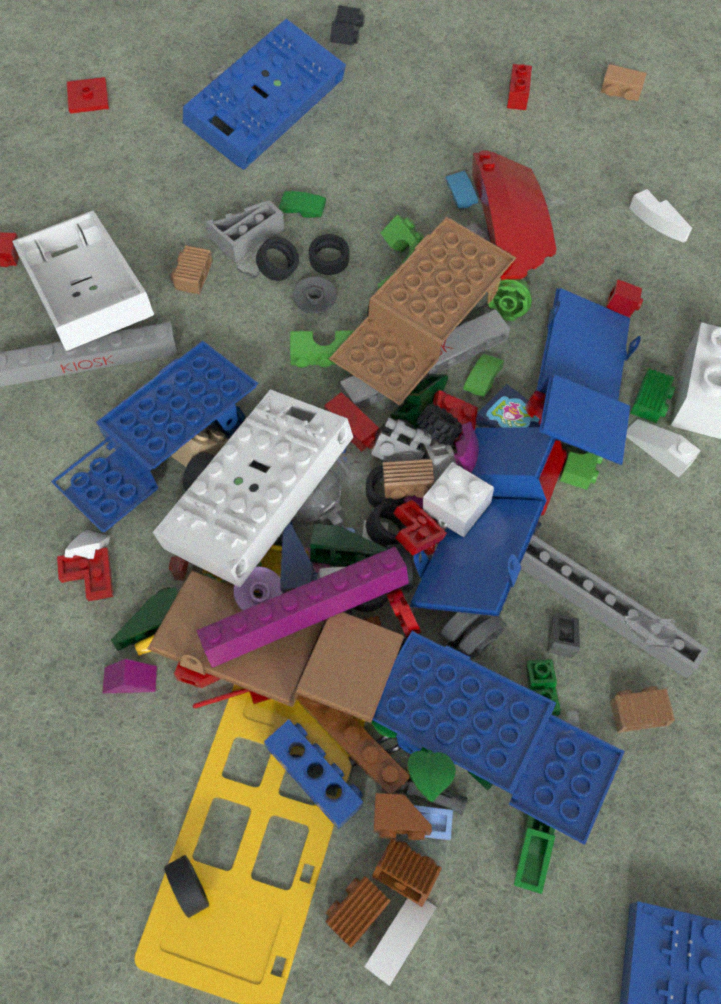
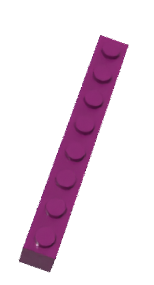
[196,547,409,668]

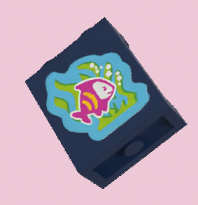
[476,384,540,428]

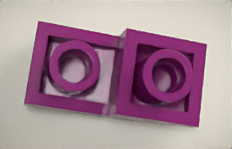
[454,422,479,473]

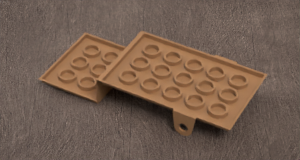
[329,217,516,405]
[147,571,404,723]

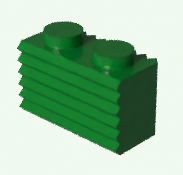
[630,368,676,423]

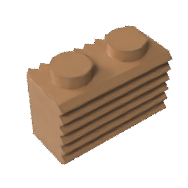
[601,64,647,101]
[171,245,213,294]
[383,459,434,499]
[610,686,675,733]

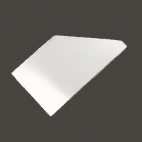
[65,530,110,559]

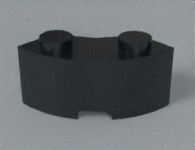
[329,5,365,46]

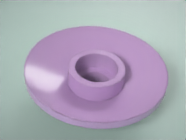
[234,567,283,611]

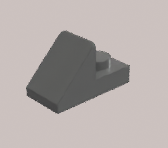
[547,614,580,658]

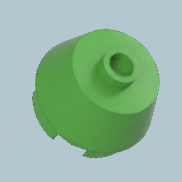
[489,279,532,321]

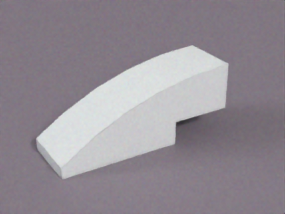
[629,189,692,242]
[365,898,437,986]

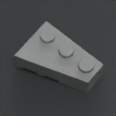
[206,200,284,263]

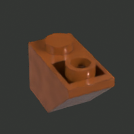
[374,793,432,840]

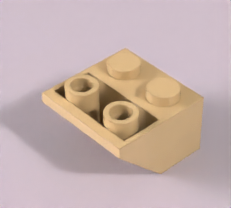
[171,426,228,467]

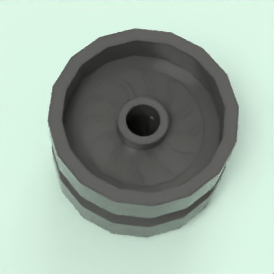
[440,612,507,661]

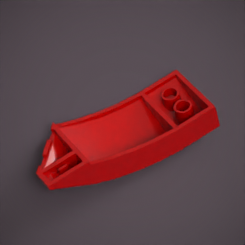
[472,150,556,280]

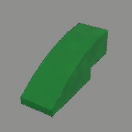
[513,814,556,894]

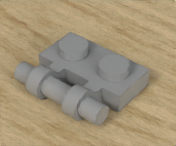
[371,417,432,462]

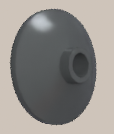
[293,277,337,313]

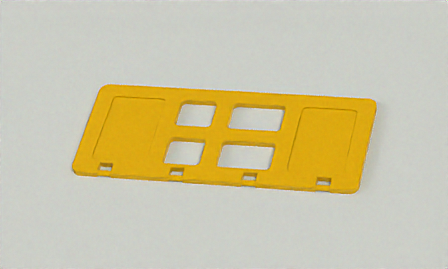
[134,684,366,1004]

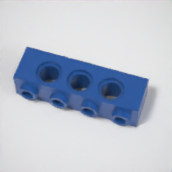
[264,719,363,830]

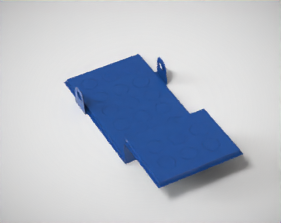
[537,288,641,465]
[51,341,259,532]
[409,427,556,616]
[372,631,625,845]

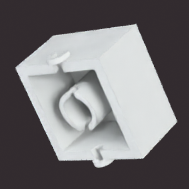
[423,462,494,537]

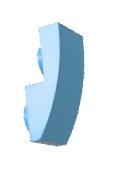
[445,170,478,209]

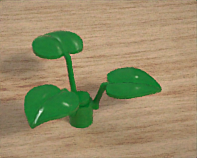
[371,720,456,802]

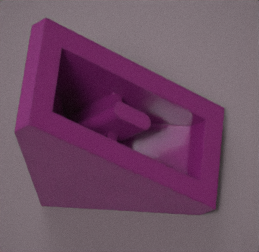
[102,659,157,693]

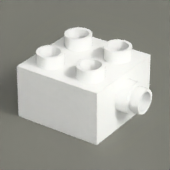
[671,322,721,439]

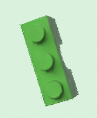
[380,214,425,264]
[290,330,355,368]
[560,451,603,490]

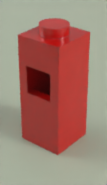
[324,392,379,452]

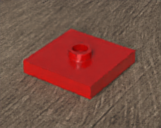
[67,77,109,114]

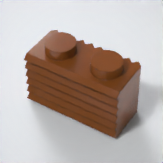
[372,839,442,907]
[325,876,390,949]

